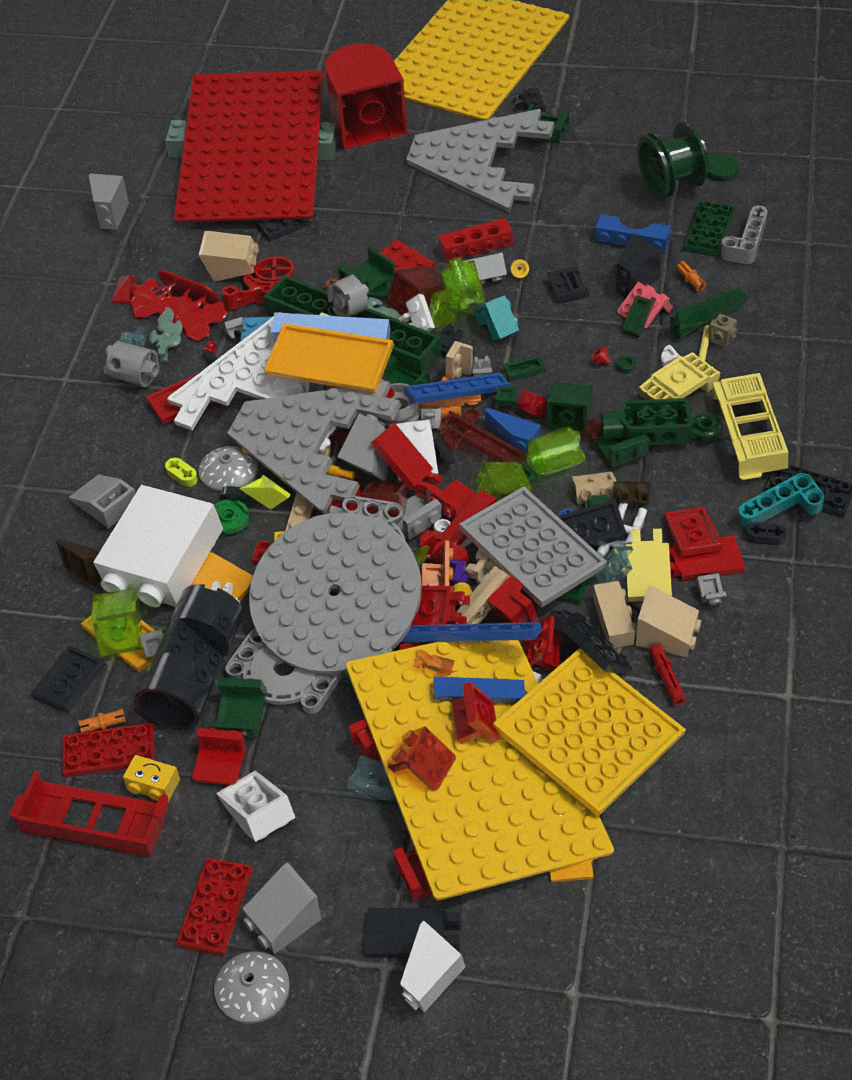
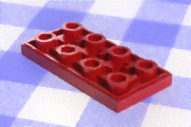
[63,723,155,778]
[176,858,253,956]

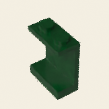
[338,246,396,296]
[208,678,267,740]

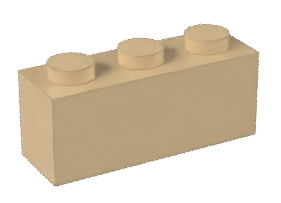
[593,581,637,648]

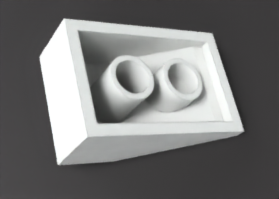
[390,420,438,484]
[216,771,295,842]

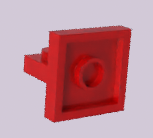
[452,681,499,744]

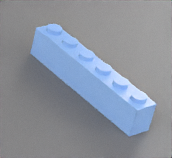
[271,313,391,343]

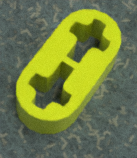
[165,458,198,487]

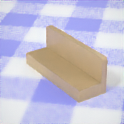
[457,566,510,624]

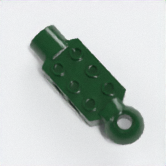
[601,398,723,445]

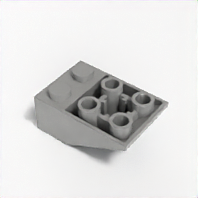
[68,474,136,529]

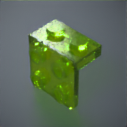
[476,462,532,501]

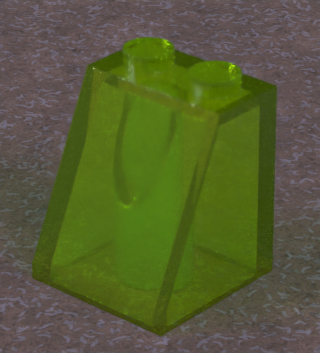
[92,588,144,657]

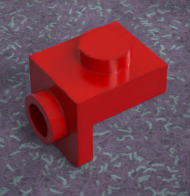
[517,389,548,418]

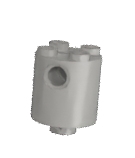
[104,341,159,387]

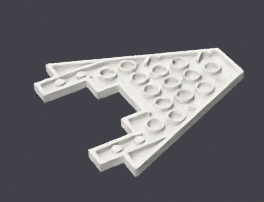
[167,312,310,431]

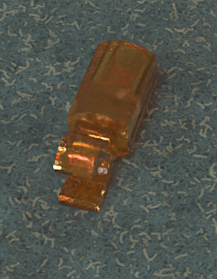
[413,649,455,676]

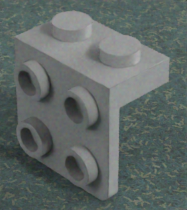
[387,495,442,540]

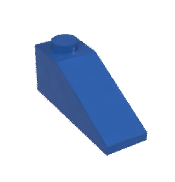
[485,408,541,454]

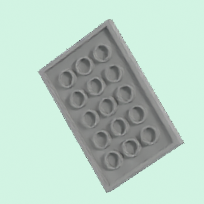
[459,486,607,608]

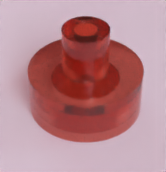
[583,418,602,440]

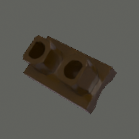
[612,481,651,504]

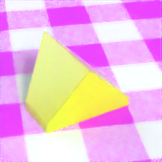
[239,475,291,510]

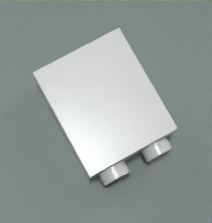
[93,485,223,607]

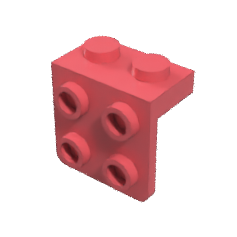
[618,282,673,329]

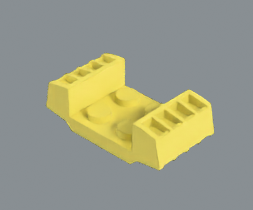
[639,352,720,400]

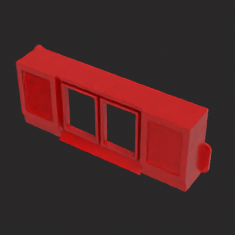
[10,771,169,857]

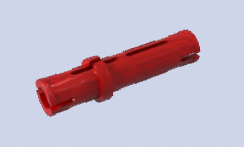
[649,644,687,706]

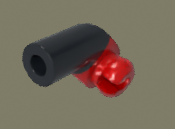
[202,341,219,364]

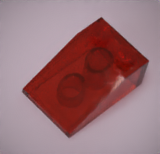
[360,480,409,517]

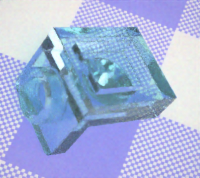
[119,327,146,347]

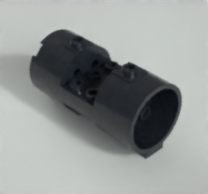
[134,584,243,730]

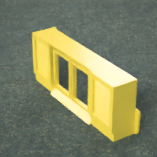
[713,373,788,480]

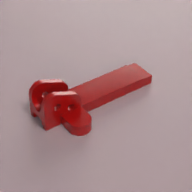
[419,490,498,564]

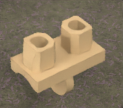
[466,549,501,585]

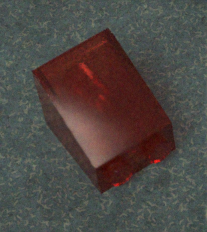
[386,266,451,321]

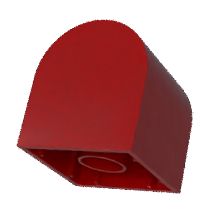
[325,44,407,150]

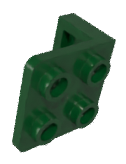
[595,434,649,468]

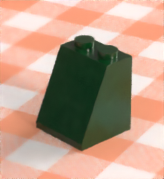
[547,382,593,433]

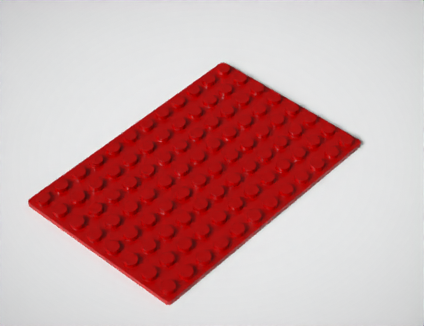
[174,70,324,222]

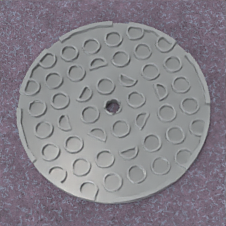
[249,513,422,674]

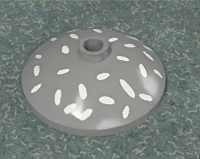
[198,446,258,493]
[214,951,290,1024]

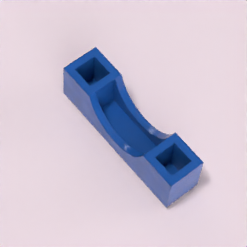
[595,214,671,254]

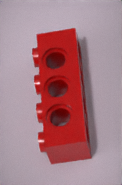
[438,218,513,262]

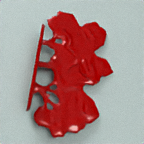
[130,270,228,341]

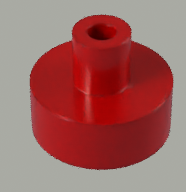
[590,345,611,365]

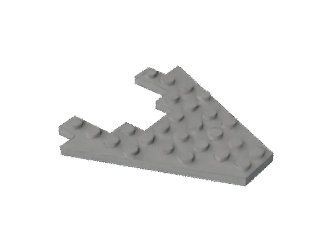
[406,109,554,212]
[228,381,401,514]

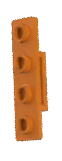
[421,540,453,586]

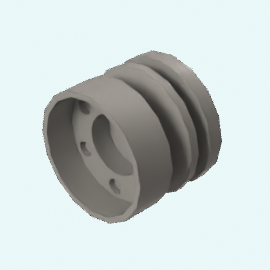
[380,383,421,429]

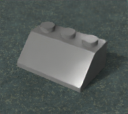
[444,253,507,289]

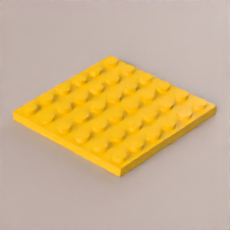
[492,648,686,816]

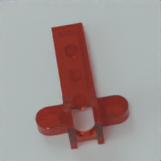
[437,407,527,470]

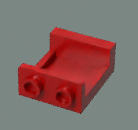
[393,847,432,902]

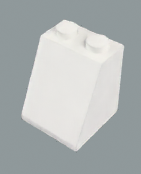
[400,921,465,1012]

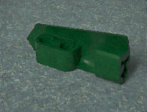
[669,288,749,340]

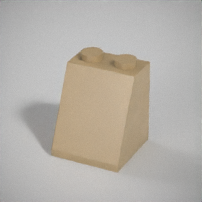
[199,231,259,282]
[636,585,702,658]

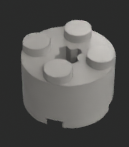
[327,274,369,317]

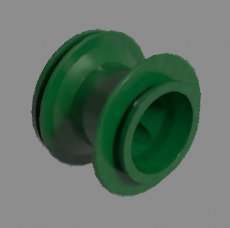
[637,122,709,198]

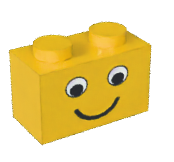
[123,755,180,802]

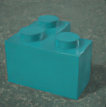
[472,295,519,341]

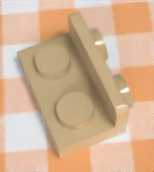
[446,341,473,380]
[572,472,617,504]

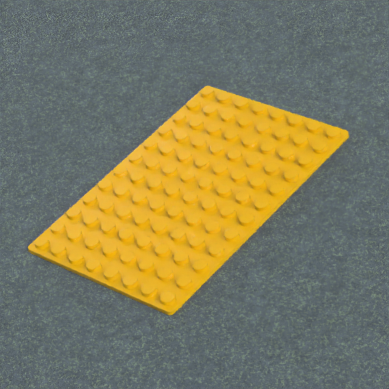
[394,0,569,121]
[346,640,614,901]

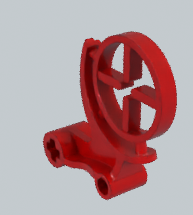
[222,257,294,310]

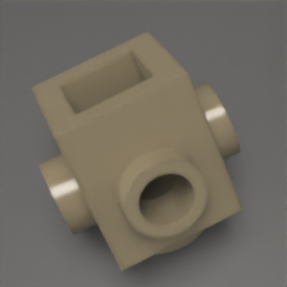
[709,314,738,348]

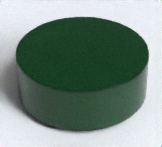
[617,355,636,374]

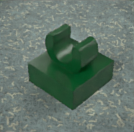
[496,386,517,409]

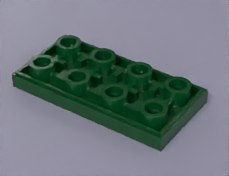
[684,201,735,257]

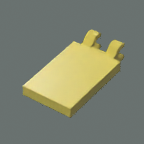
[626,528,672,602]

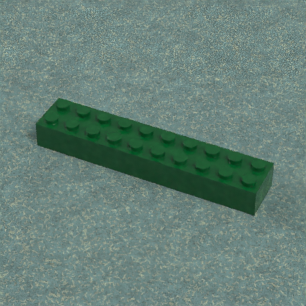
[264,275,442,375]

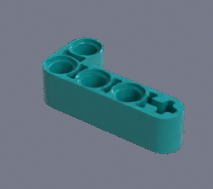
[739,473,824,528]

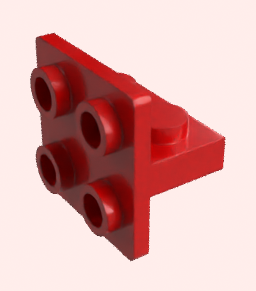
[523,615,561,672]

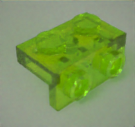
[429,289,461,328]

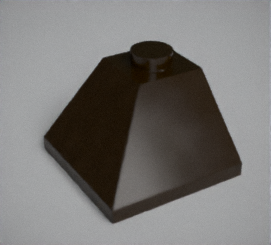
[56,538,102,586]

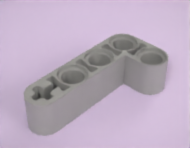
[721,206,767,264]

